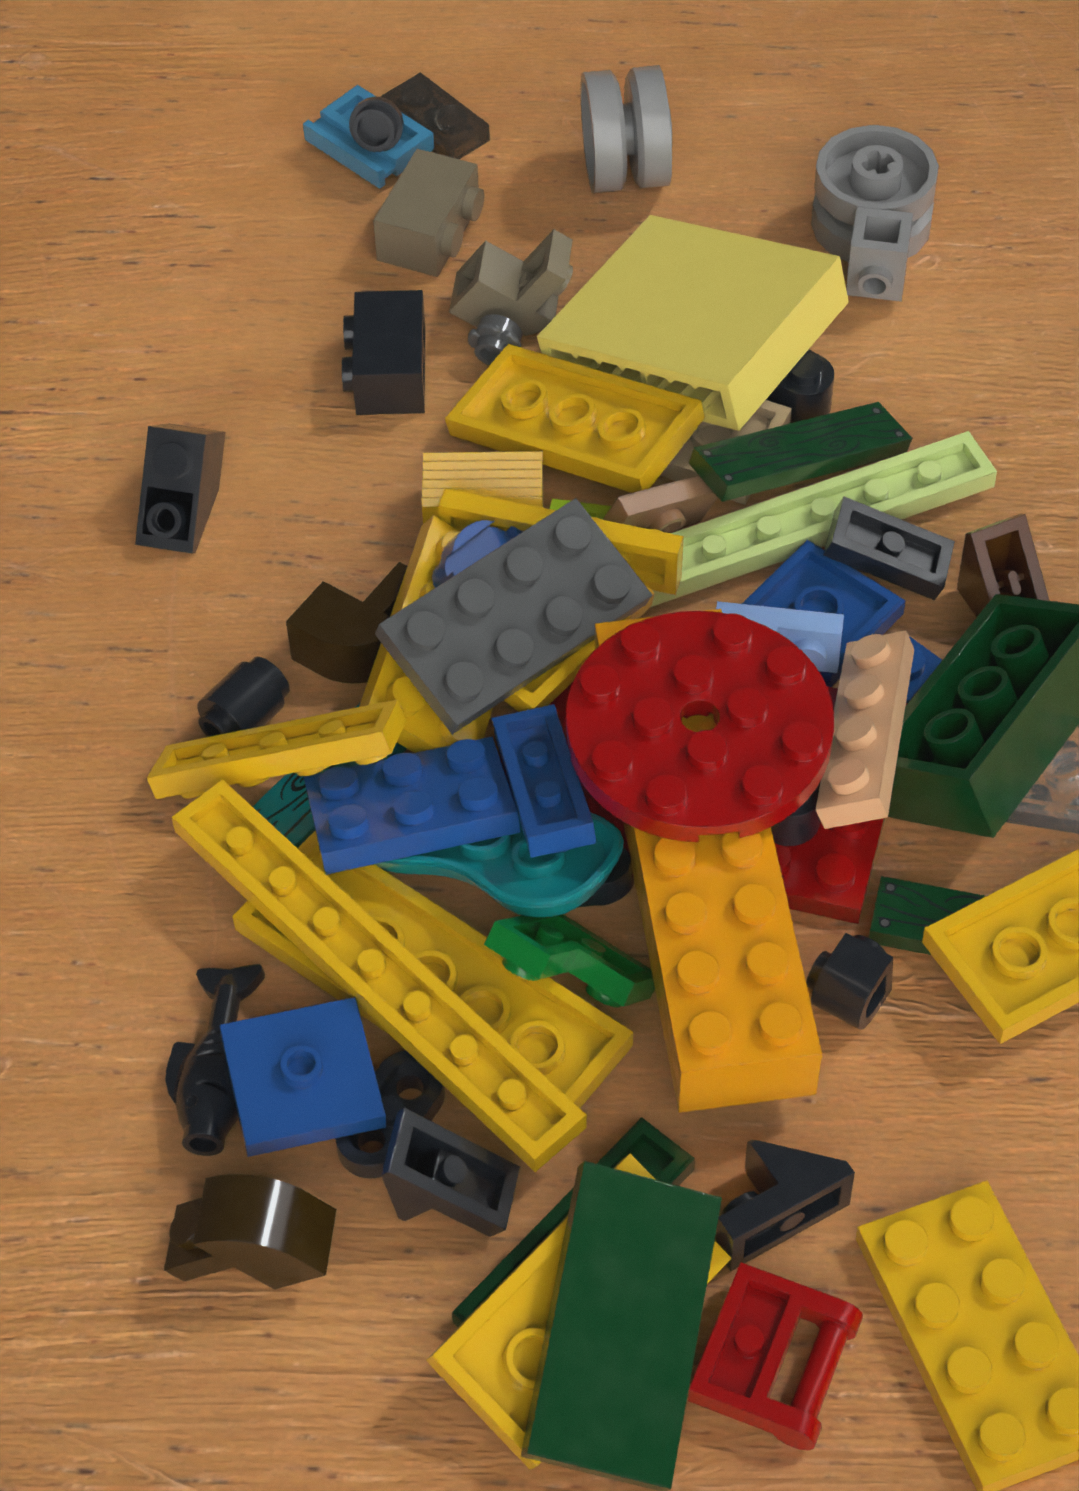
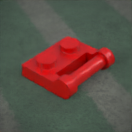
[688,1262,863,1451]

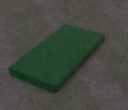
[521,1161,722,1491]

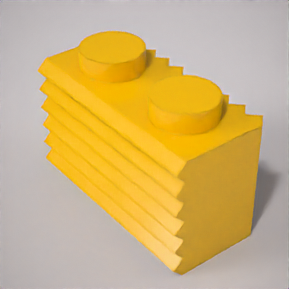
[421,451,543,524]

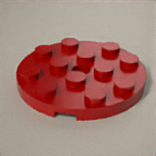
[566,611,834,842]

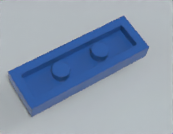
[492,704,596,858]

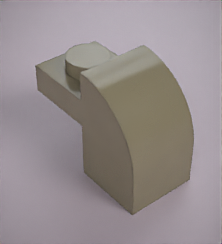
[449,229,573,336]

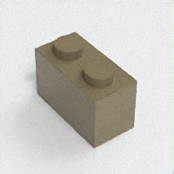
[373,149,484,277]

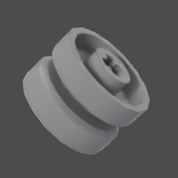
[580,65,672,193]
[811,125,939,262]

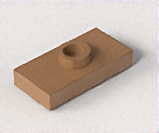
[603,475,718,533]

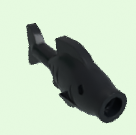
[165,964,265,1156]

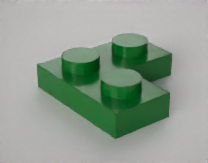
[484,914,655,1008]

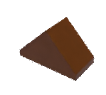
[957,514,1050,618]

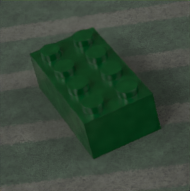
[888,594,1079,838]

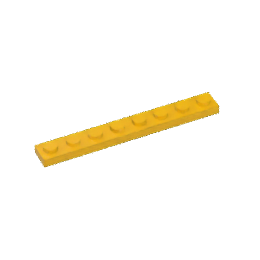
[172,779,587,1172]

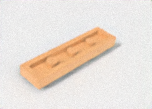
[815,630,914,829]

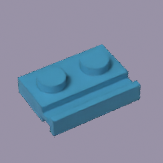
[303,85,434,189]

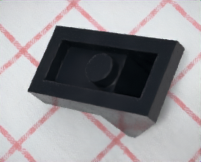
[381,1108,520,1237]
[716,1140,855,1271]

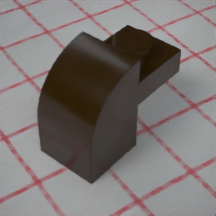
[286,562,407,684]
[164,1174,337,1290]

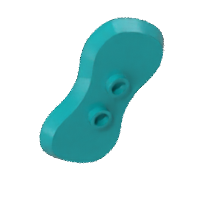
[375,812,624,917]

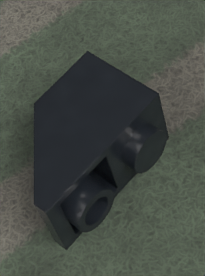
[135,423,226,554]

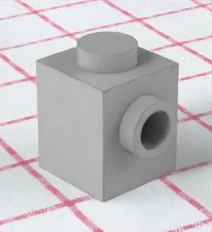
[846,207,913,302]

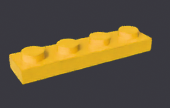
[438,488,684,595]
[147,699,406,799]

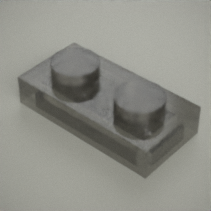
[380,72,490,159]

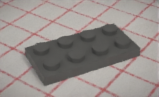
[375,498,652,735]

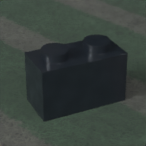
[342,290,426,415]

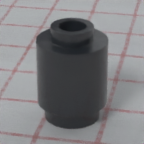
[197,657,290,737]

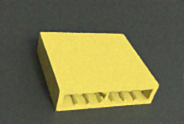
[537,215,849,431]

